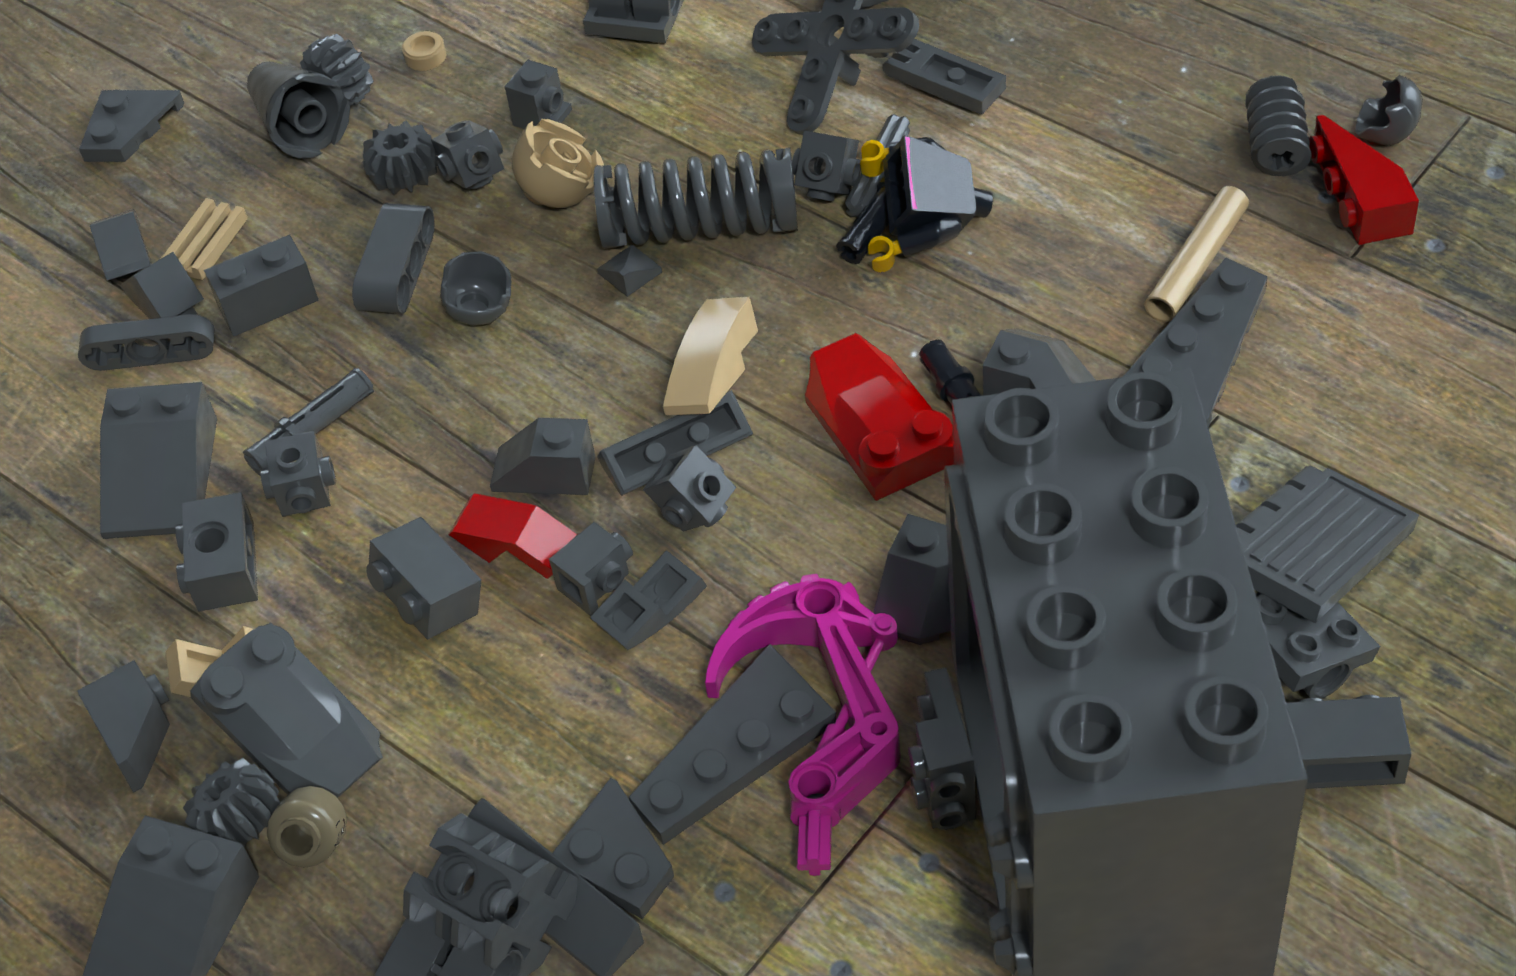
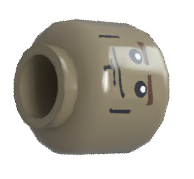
[267,786,347,868]

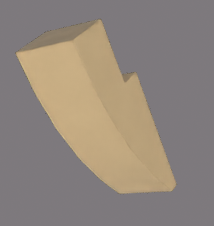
[663,297,758,415]

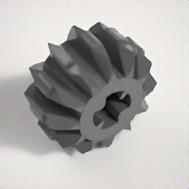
[300,33,374,106]
[362,120,437,195]
[183,758,280,847]

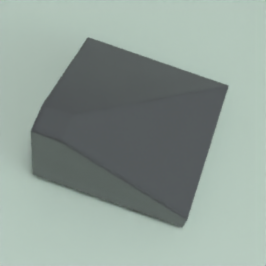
[597,245,662,297]

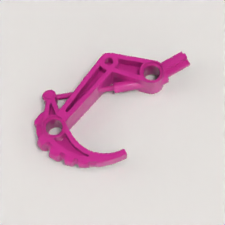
[705,573,901,876]

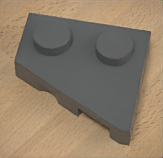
[79,90,184,162]
[552,778,674,920]

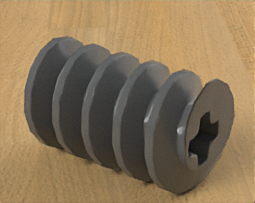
[1245,76,1311,176]

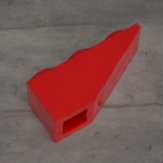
[1309,115,1419,245]

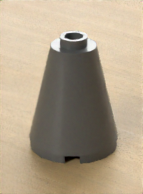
[247,61,350,158]

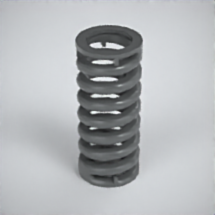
[594,147,798,248]

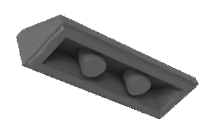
[597,390,753,496]

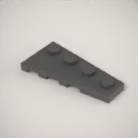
[1124,258,1268,428]
[629,644,836,845]

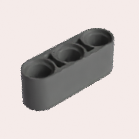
[352,203,435,314]

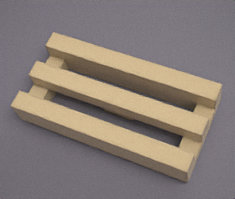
[161,198,248,280]

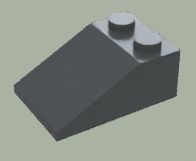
[100,382,217,539]
[83,815,259,976]

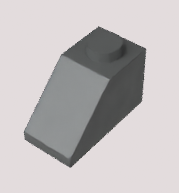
[120,252,204,319]
[490,418,596,495]
[77,660,170,793]

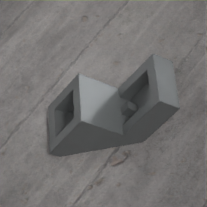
[89,209,152,281]

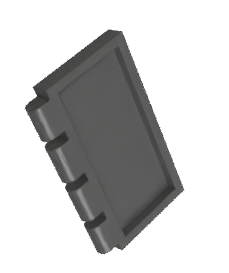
[1236,466,1419,623]

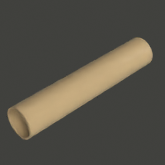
[1144,186,1249,322]

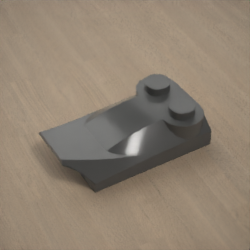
[190,623,383,798]

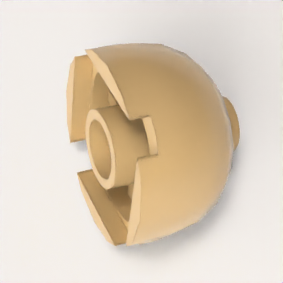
[512,119,604,208]

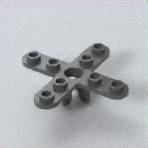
[752,0,919,135]

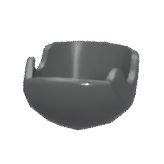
[1355,75,1423,146]
[440,251,511,326]

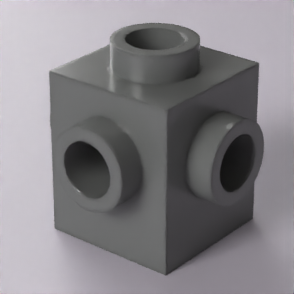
[431,120,505,189]
[792,131,860,201]
[260,431,336,517]
[643,445,736,532]

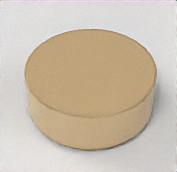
[402,31,446,71]

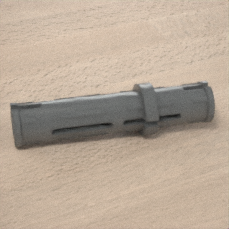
[243,368,374,476]

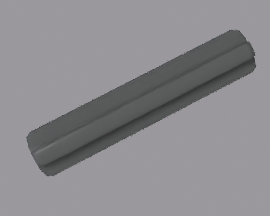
[845,114,910,217]

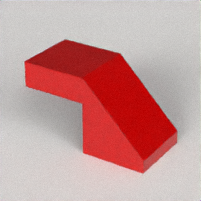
[448,493,577,579]

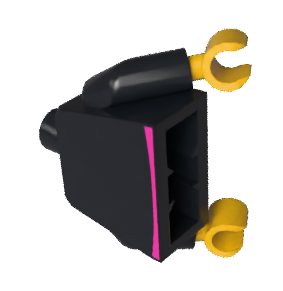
[860,135,993,272]

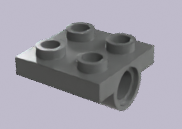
[583,0,684,43]
[1255,592,1381,699]

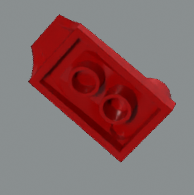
[805,333,954,501]

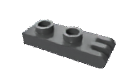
[882,39,1006,115]

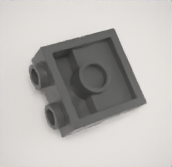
[908,668,976,830]

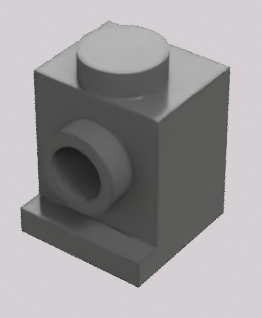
[505,59,572,129]
[549,522,633,616]

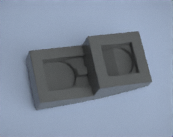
[590,550,707,650]

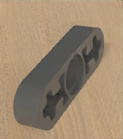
[78,314,215,371]

